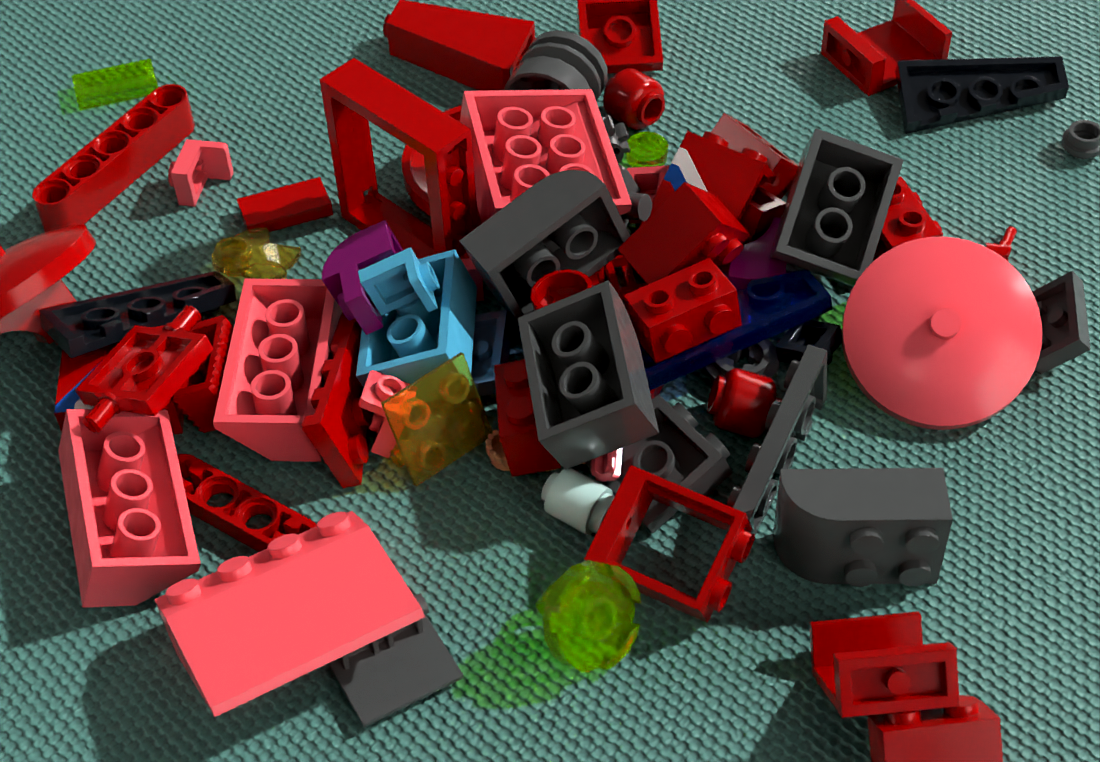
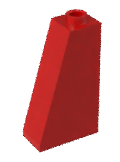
[383,0,535,91]

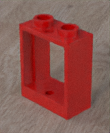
[584,465,755,623]

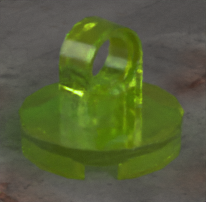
[535,560,641,673]

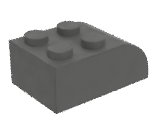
[770,129,904,287]
[459,170,630,325]
[518,280,659,470]
[773,468,953,587]

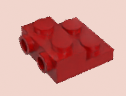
[577,0,663,74]

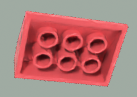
[460,89,632,223]
[154,511,425,717]

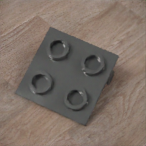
[328,593,464,728]

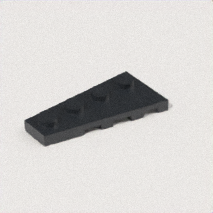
[895,56,1069,134]
[39,271,236,358]

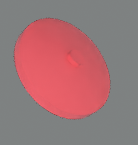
[841,236,1042,430]

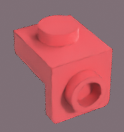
[168,139,234,207]

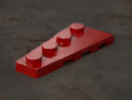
[301,312,373,488]

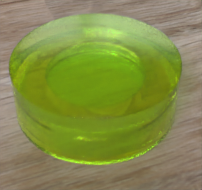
[626,132,668,167]

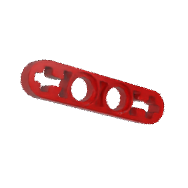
[177,454,317,552]

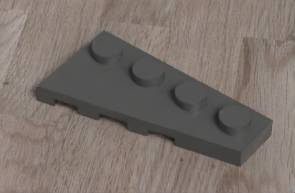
[726,344,827,535]

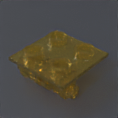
[381,352,492,487]

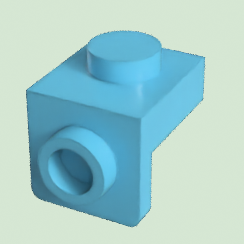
[358,247,440,315]

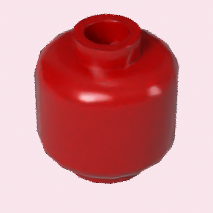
[603,68,665,130]
[707,368,783,438]

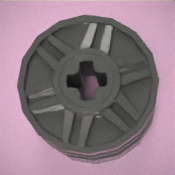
[504,30,608,102]

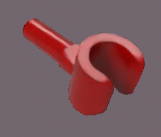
[985,227,1017,261]

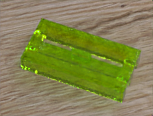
[72,59,158,110]

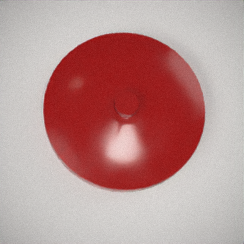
[0,224,96,319]

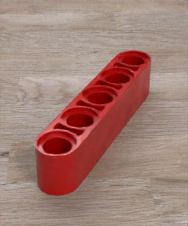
[32,84,195,232]

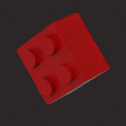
[618,182,751,284]

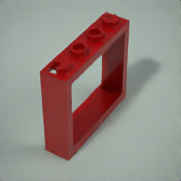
[319,58,479,259]

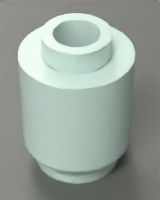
[541,468,615,535]

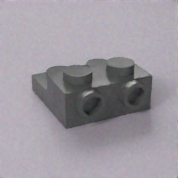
[585,394,733,534]

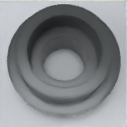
[1061,120,1100,159]

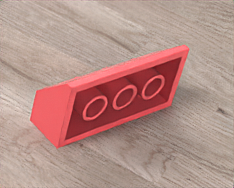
[213,278,343,462]
[58,409,201,608]

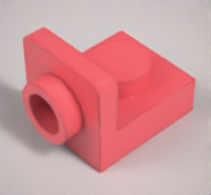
[358,370,417,459]

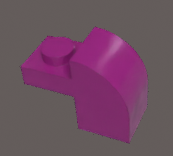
[322,220,403,335]

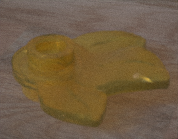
[211,227,301,279]

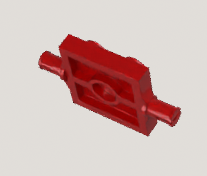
[75,305,214,433]

